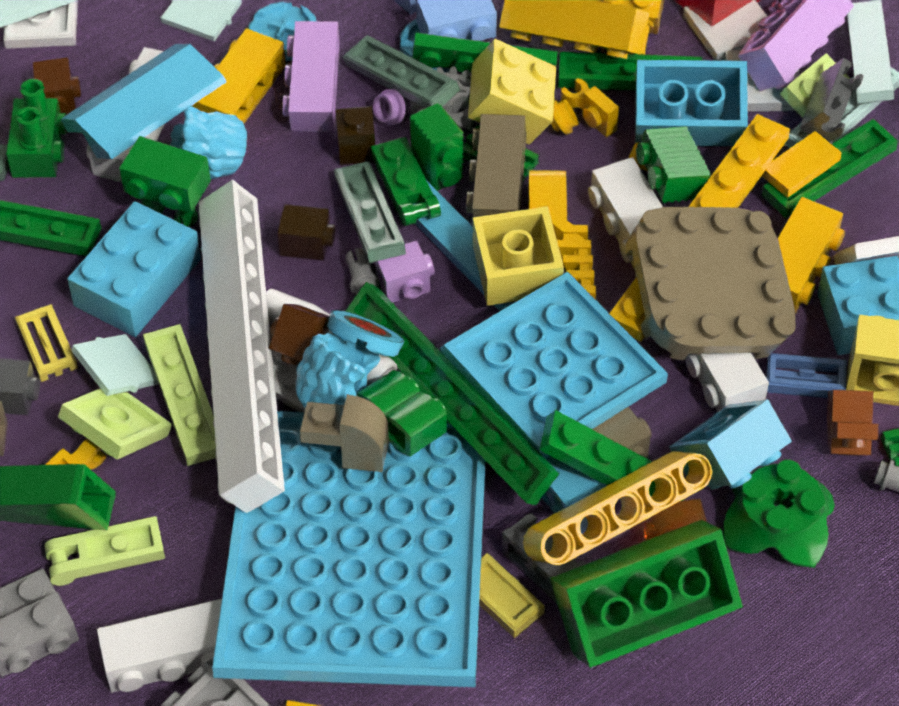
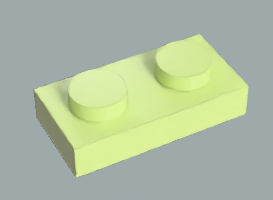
[780,53,851,118]

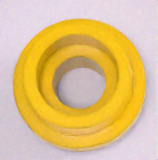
[551,99,579,135]

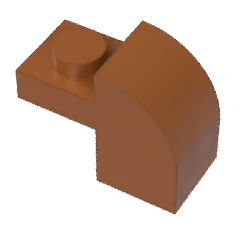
[827,390,879,455]

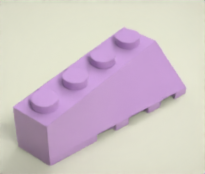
[738,0,854,91]

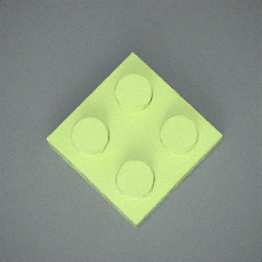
[58,388,172,460]

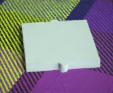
[161,0,242,41]
[71,334,158,396]

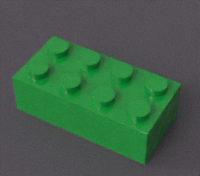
[550,519,743,668]

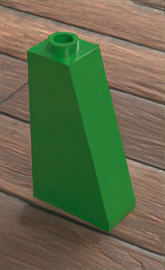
[0,464,116,531]

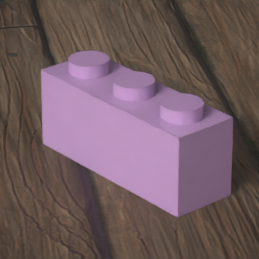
[283,21,340,132]

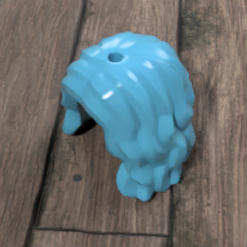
[170,106,247,179]
[296,333,380,408]

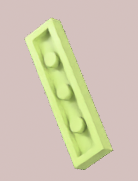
[143,324,216,466]

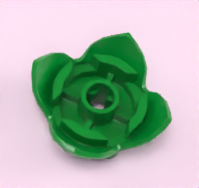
[724,460,835,568]

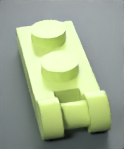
[45,516,165,586]

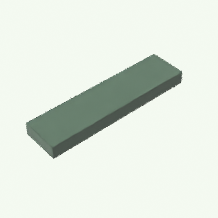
[343,35,460,108]
[334,162,406,263]

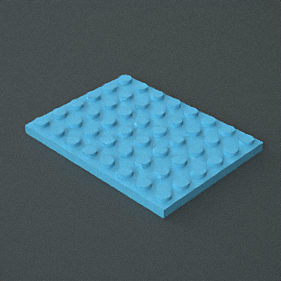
[212,411,486,687]

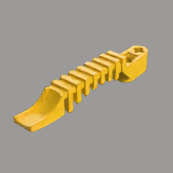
[528,170,596,299]

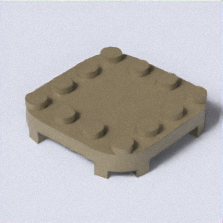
[626,207,796,360]

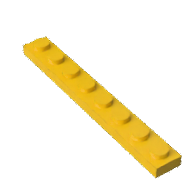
[609,114,790,342]

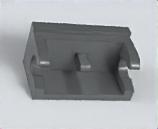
[799,58,863,144]
[502,513,587,605]

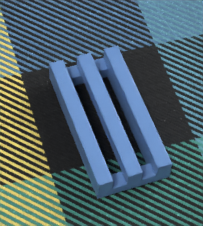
[766,353,847,398]

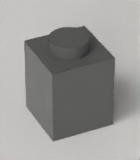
[0,359,40,415]

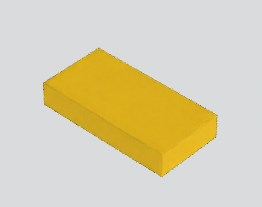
[762,131,842,198]

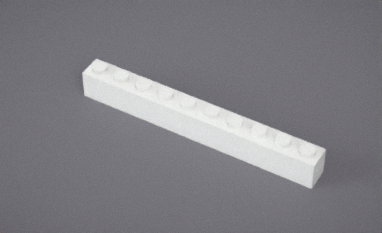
[199,180,285,513]

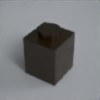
[335,106,375,165]
[277,204,336,261]

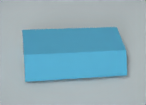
[61,44,227,159]

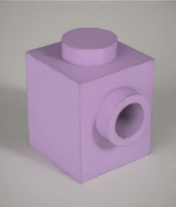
[374,241,435,303]

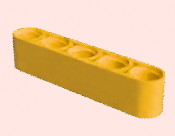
[523,451,712,565]

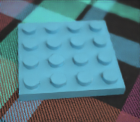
[443,272,668,459]

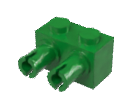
[7,79,67,178]
[119,136,211,227]

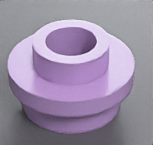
[373,89,406,125]

